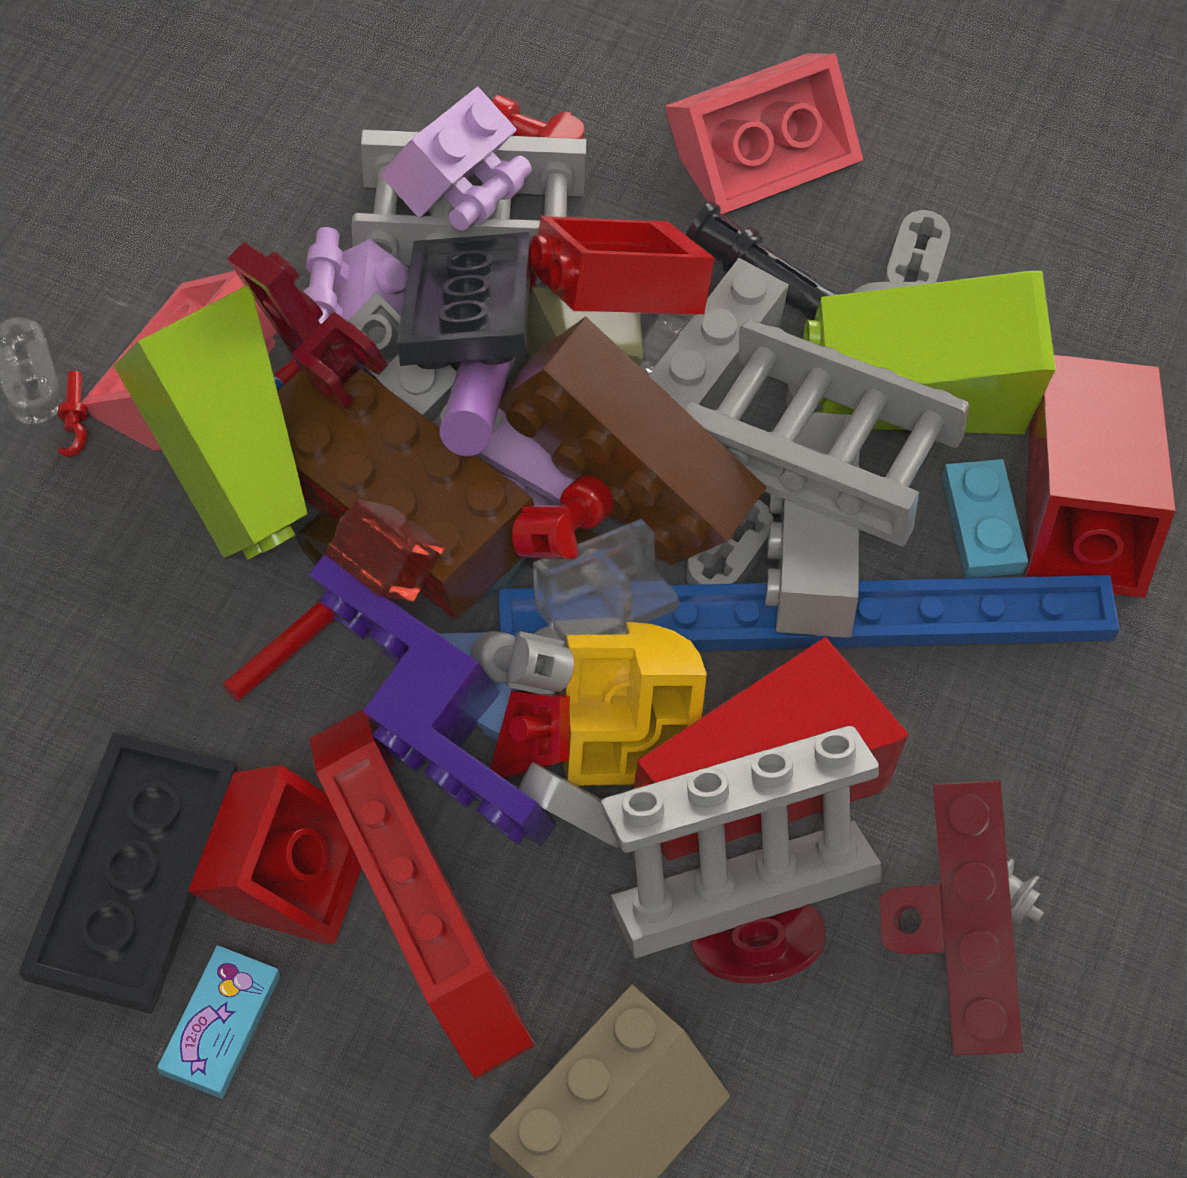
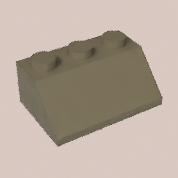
[489,985,730,1178]

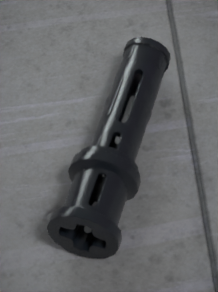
[686,201,839,320]

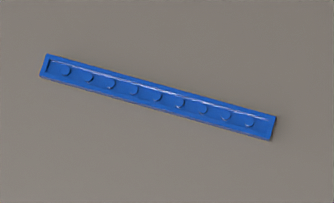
[499,575,1120,651]

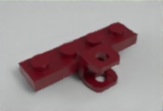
[227,241,388,410]
[879,780,1023,1056]

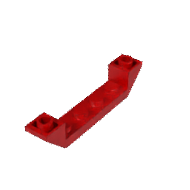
[309,708,536,1080]

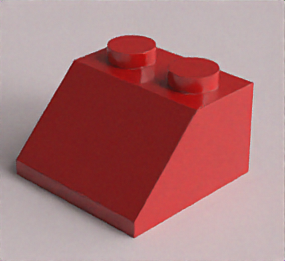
[188,765,362,945]

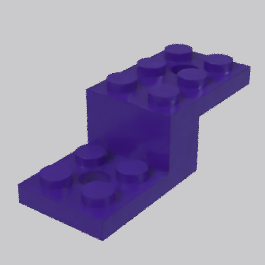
[309,555,556,847]

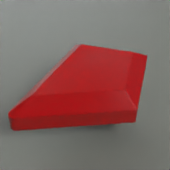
[490,690,570,779]

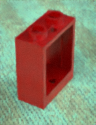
[529,216,714,315]

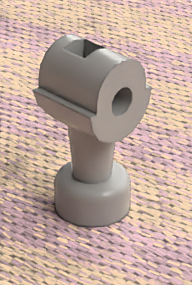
[471,631,574,694]

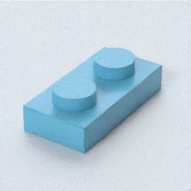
[941,459,1028,578]

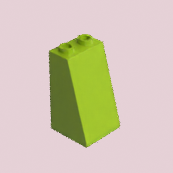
[803,271,1056,435]
[113,285,308,560]

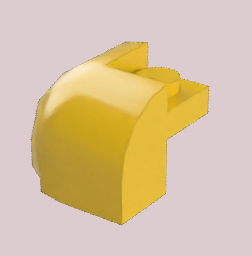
[559,622,707,786]

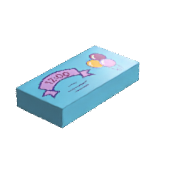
[157,945,281,1099]

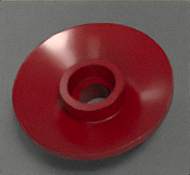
[692,904,826,984]

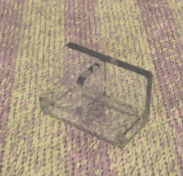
[533,519,679,645]

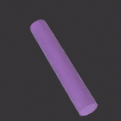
[439,360,511,456]

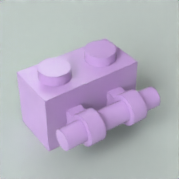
[380,87,532,231]
[303,227,409,376]

